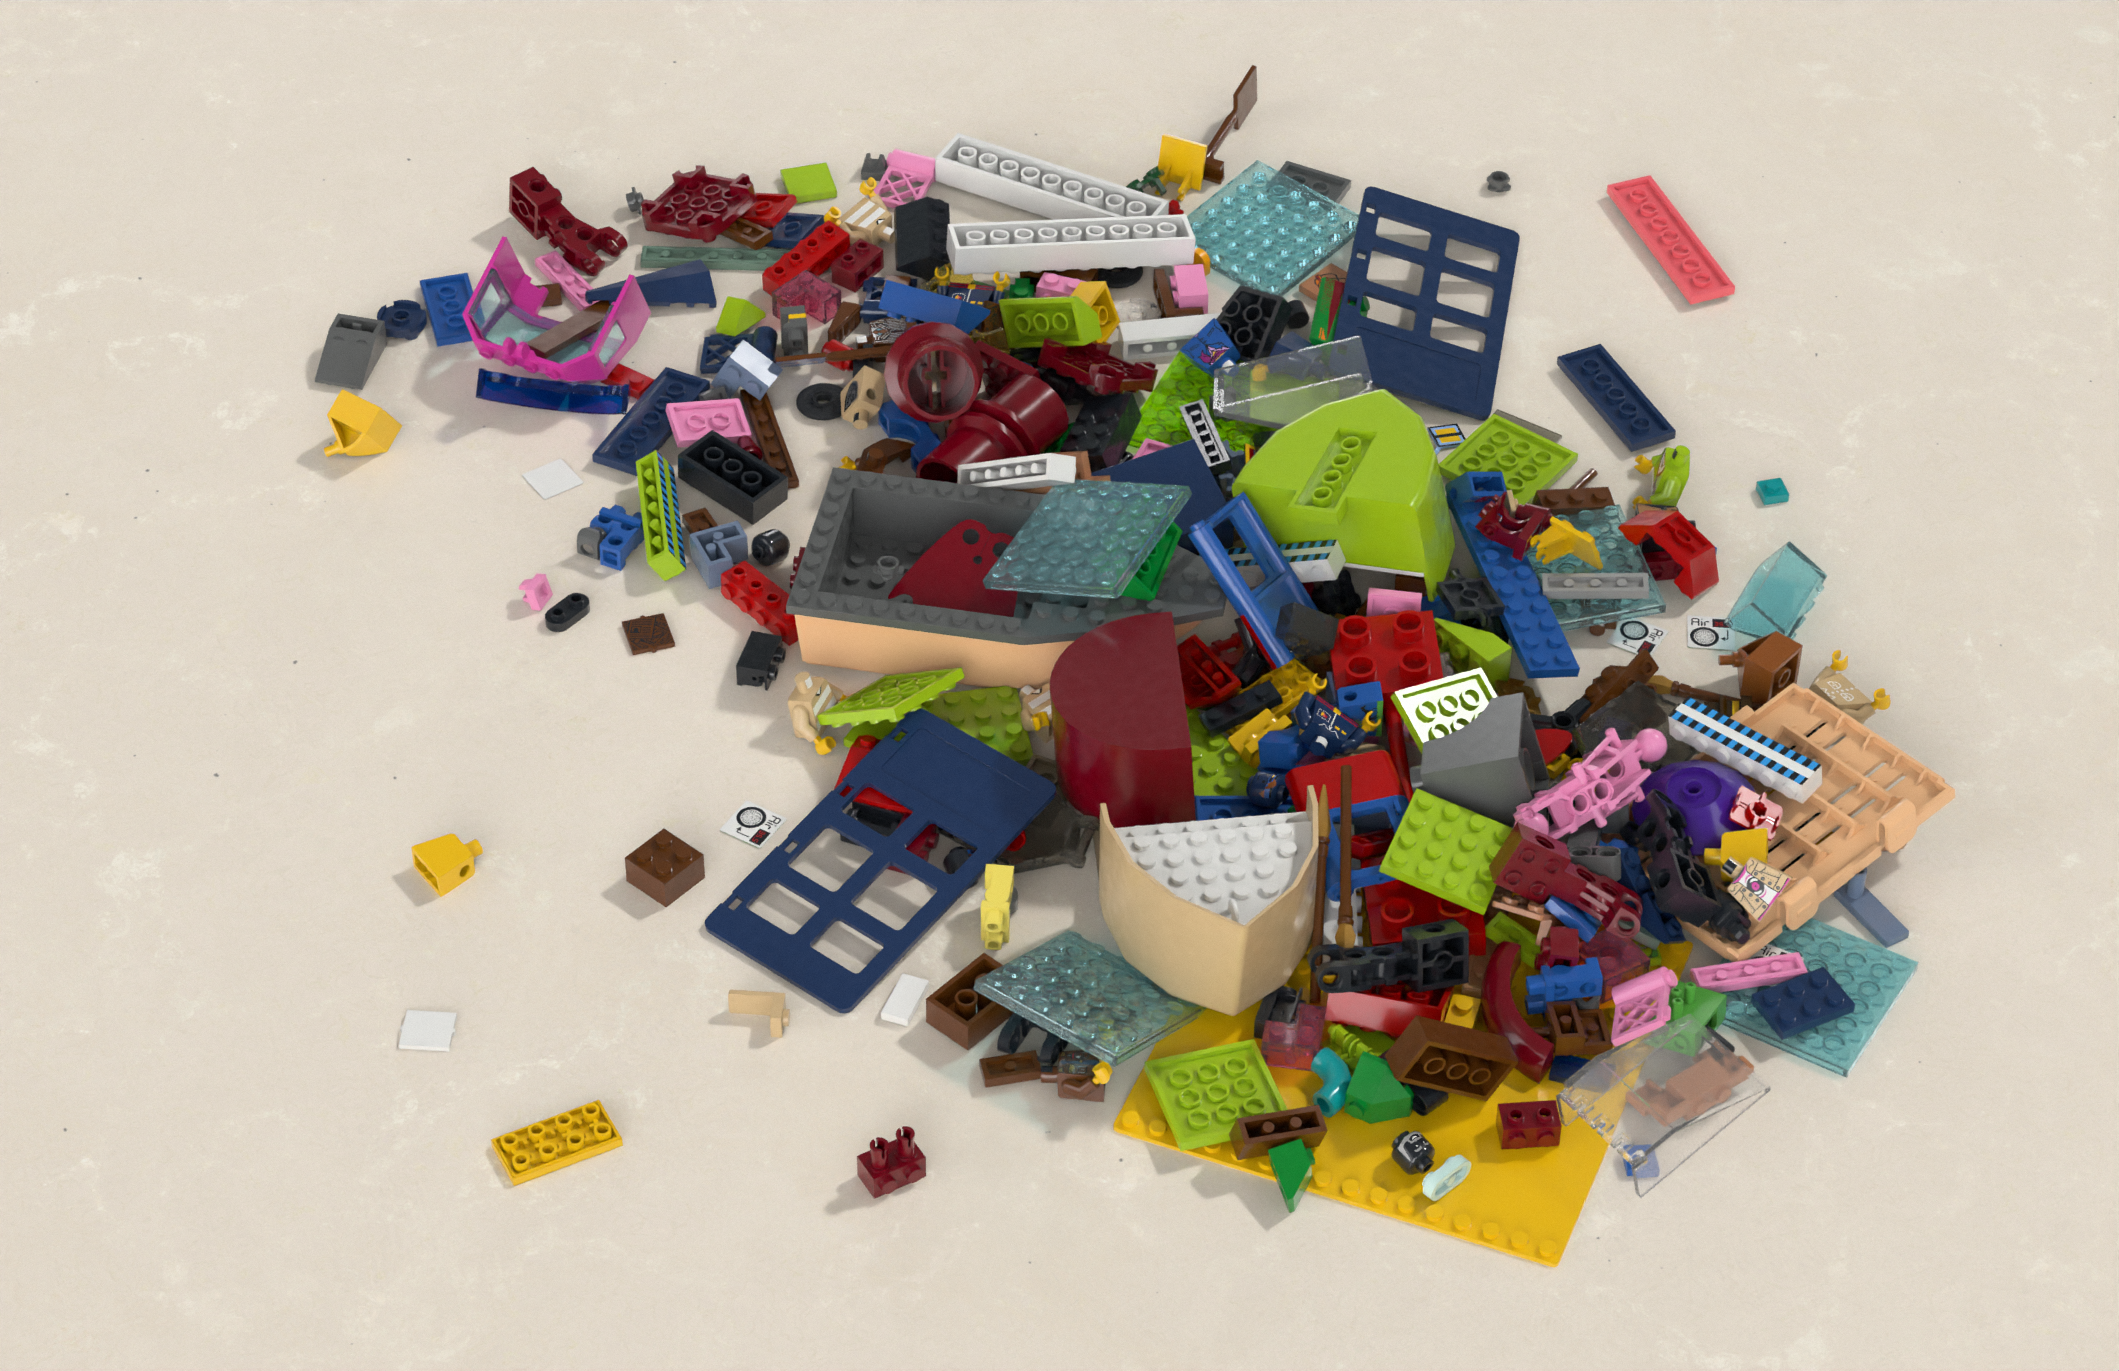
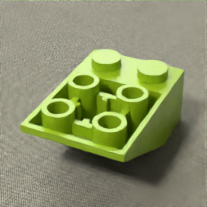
[1434,618,1512,693]

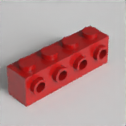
[762,220,850,305]
[721,560,799,646]

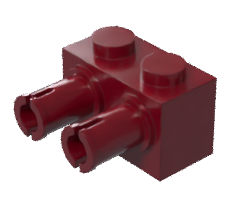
[857,1126,926,1199]

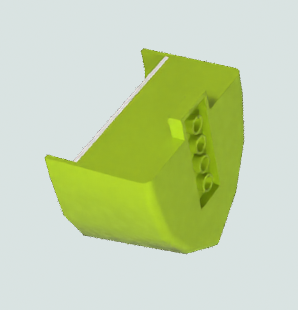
[1232,389,1456,602]

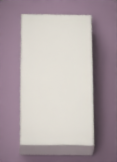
[881,973,929,1026]

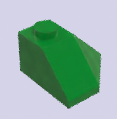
[1344,1051,1414,1124]

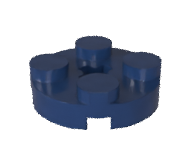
[377,300,427,340]

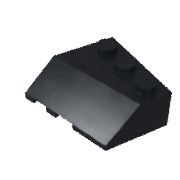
[1216,285,1293,370]

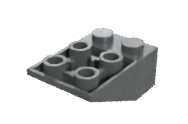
[315,313,387,390]

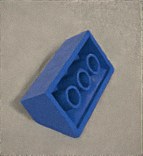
[878,280,991,334]

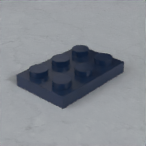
[1751,967,1855,1040]

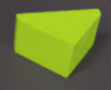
[716,296,766,336]

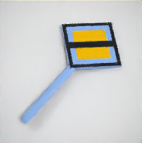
[1427,423,1466,455]

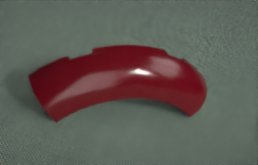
[1481,941,1554,1084]

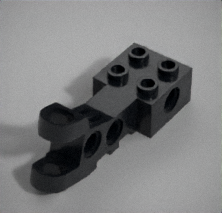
[1619,788,1722,928]
[1307,918,1469,993]

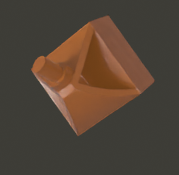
[1718,631,1803,704]

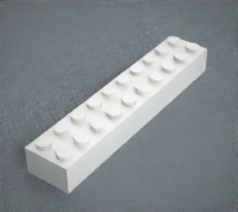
[935,133,1169,220]
[946,214,1196,276]

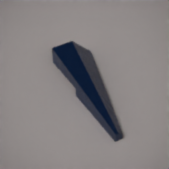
[585,259,717,308]

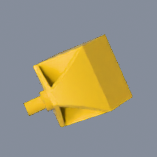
[1048,281,1120,343]
[324,389,402,457]

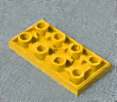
[1225,658,1326,736]
[491,1100,623,1186]

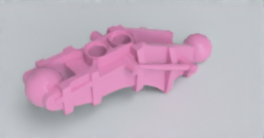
[1513,727,1668,840]

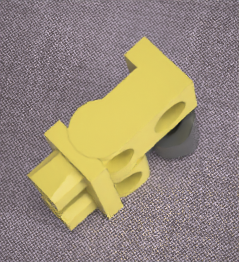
[981,864,1018,950]

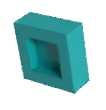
[1756,478,1789,505]

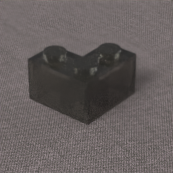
[1275,602,1339,660]

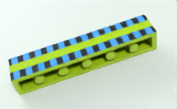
[636,450,686,581]

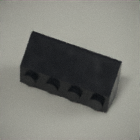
[894,197,951,284]

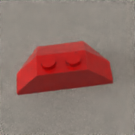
[1177,634,1242,710]

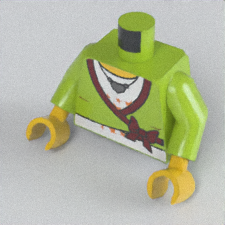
[1632,445,1690,510]

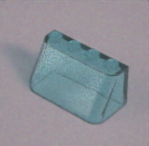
[1724,541,1828,640]

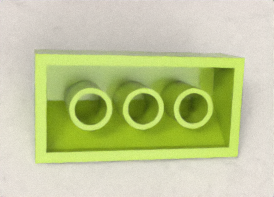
[999,296,1102,348]

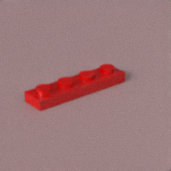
[1351,828,1395,860]

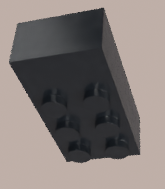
[1060,393,1142,473]
[678,430,788,525]

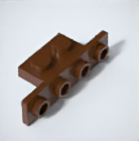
[1579,649,1659,739]

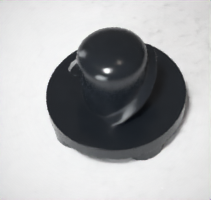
[1312,570,1361,618]

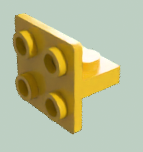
[1227,709,1292,769]

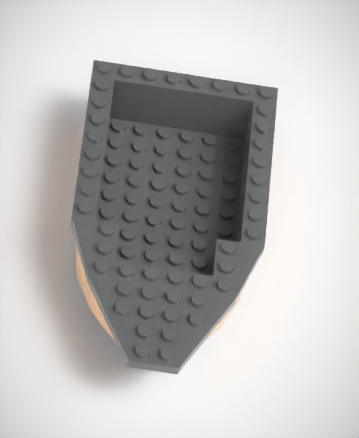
[786,467,1227,689]

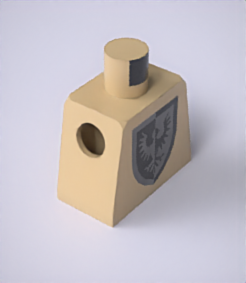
[840,365,885,430]

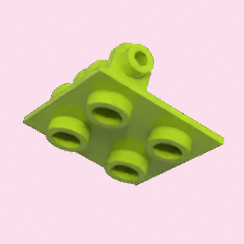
[1321,1024,1395,1071]

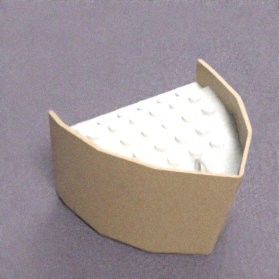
[1099,785,1319,1016]

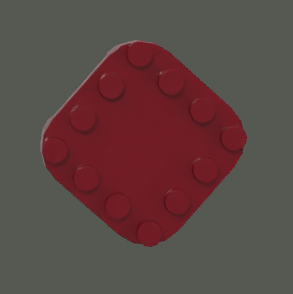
[641,165,757,243]
[1037,338,1158,395]

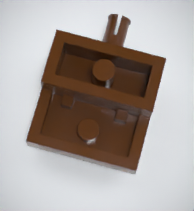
[1530,1001,1613,1056]

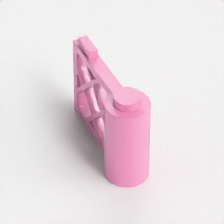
[868,149,936,208]
[1611,966,1678,1047]

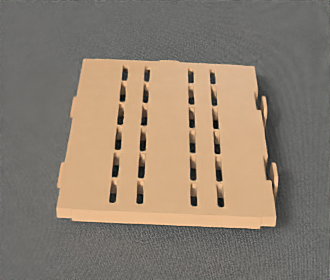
[1601,683,1955,962]

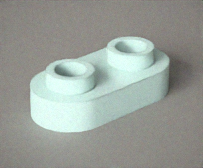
[1422,1155,1471,1201]

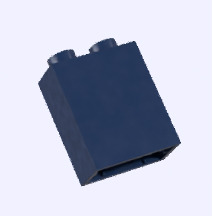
[1073,439,1234,555]

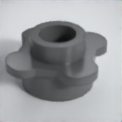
[1487,171,1511,192]
[626,187,644,215]
[872,556,904,581]

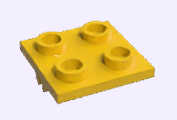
[1155,134,1208,201]
[1530,516,1603,570]

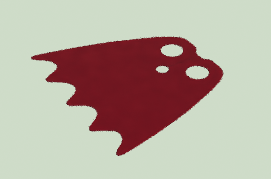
[888,519,1020,617]

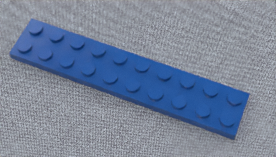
[1450,499,1580,679]

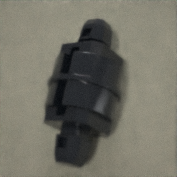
[1035,368,1095,405]
[1707,889,1751,944]

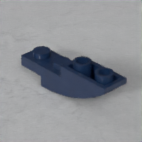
[1616,847,1687,944]

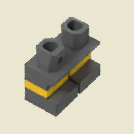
[780,306,808,367]

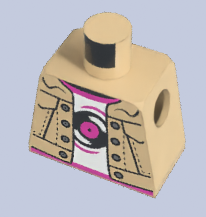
[1721,856,1793,922]

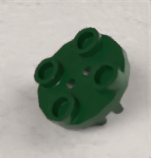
[1126,166,1167,196]

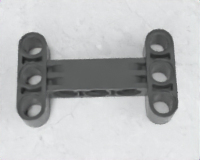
[1549,800,1629,881]

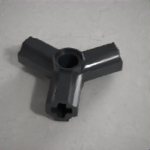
[1231,618,1300,689]
[1530,698,1591,761]

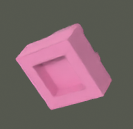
[519,573,553,611]

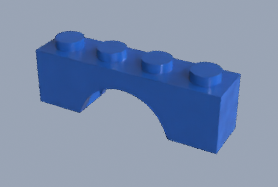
[878,400,940,473]
[1258,703,1331,769]

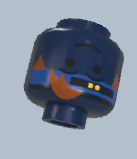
[1246,771,1289,809]

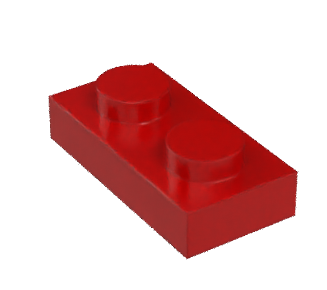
[600,363,654,399]

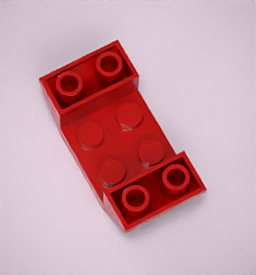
[1618,510,1719,600]

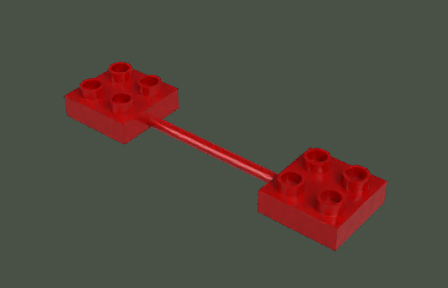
[1326,610,1486,956]

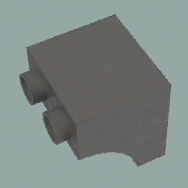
[1410,692,1550,828]

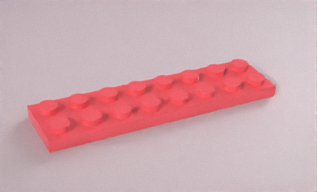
[1607,175,1735,305]

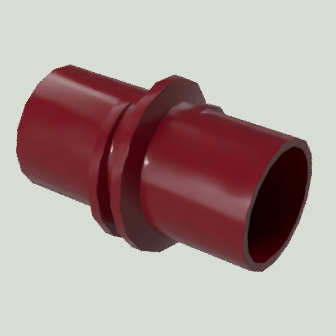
[884,321,984,423]
[916,374,1069,483]

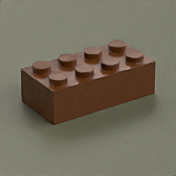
[1385,1015,1519,1101]

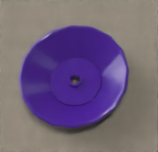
[1631,759,1755,856]

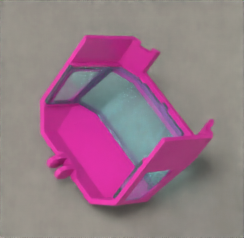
[462,236,651,384]

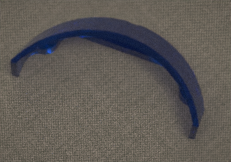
[476,368,632,415]

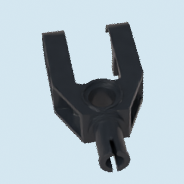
[997,982,1076,1065]

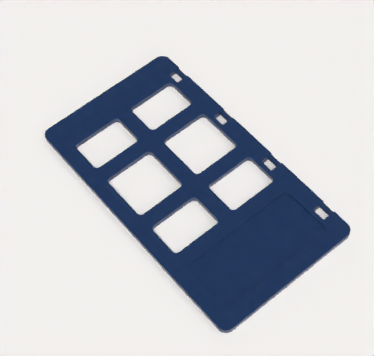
[1328,186,1520,421]
[705,708,1057,1014]

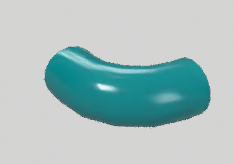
[1311,1047,1352,1118]

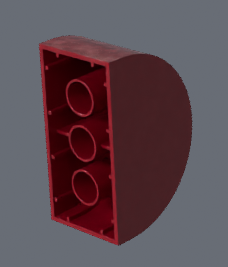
[1050,611,1196,828]

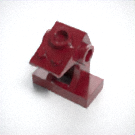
[1475,492,1545,561]

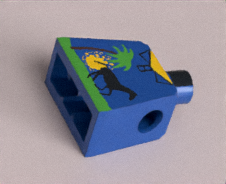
[1331,681,1383,736]

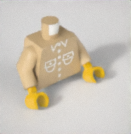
[1809,650,1891,724]

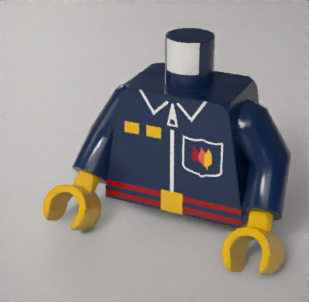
[935,267,1010,330]
[1294,673,1381,759]

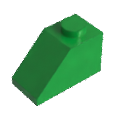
[1268,1139,1316,1213]

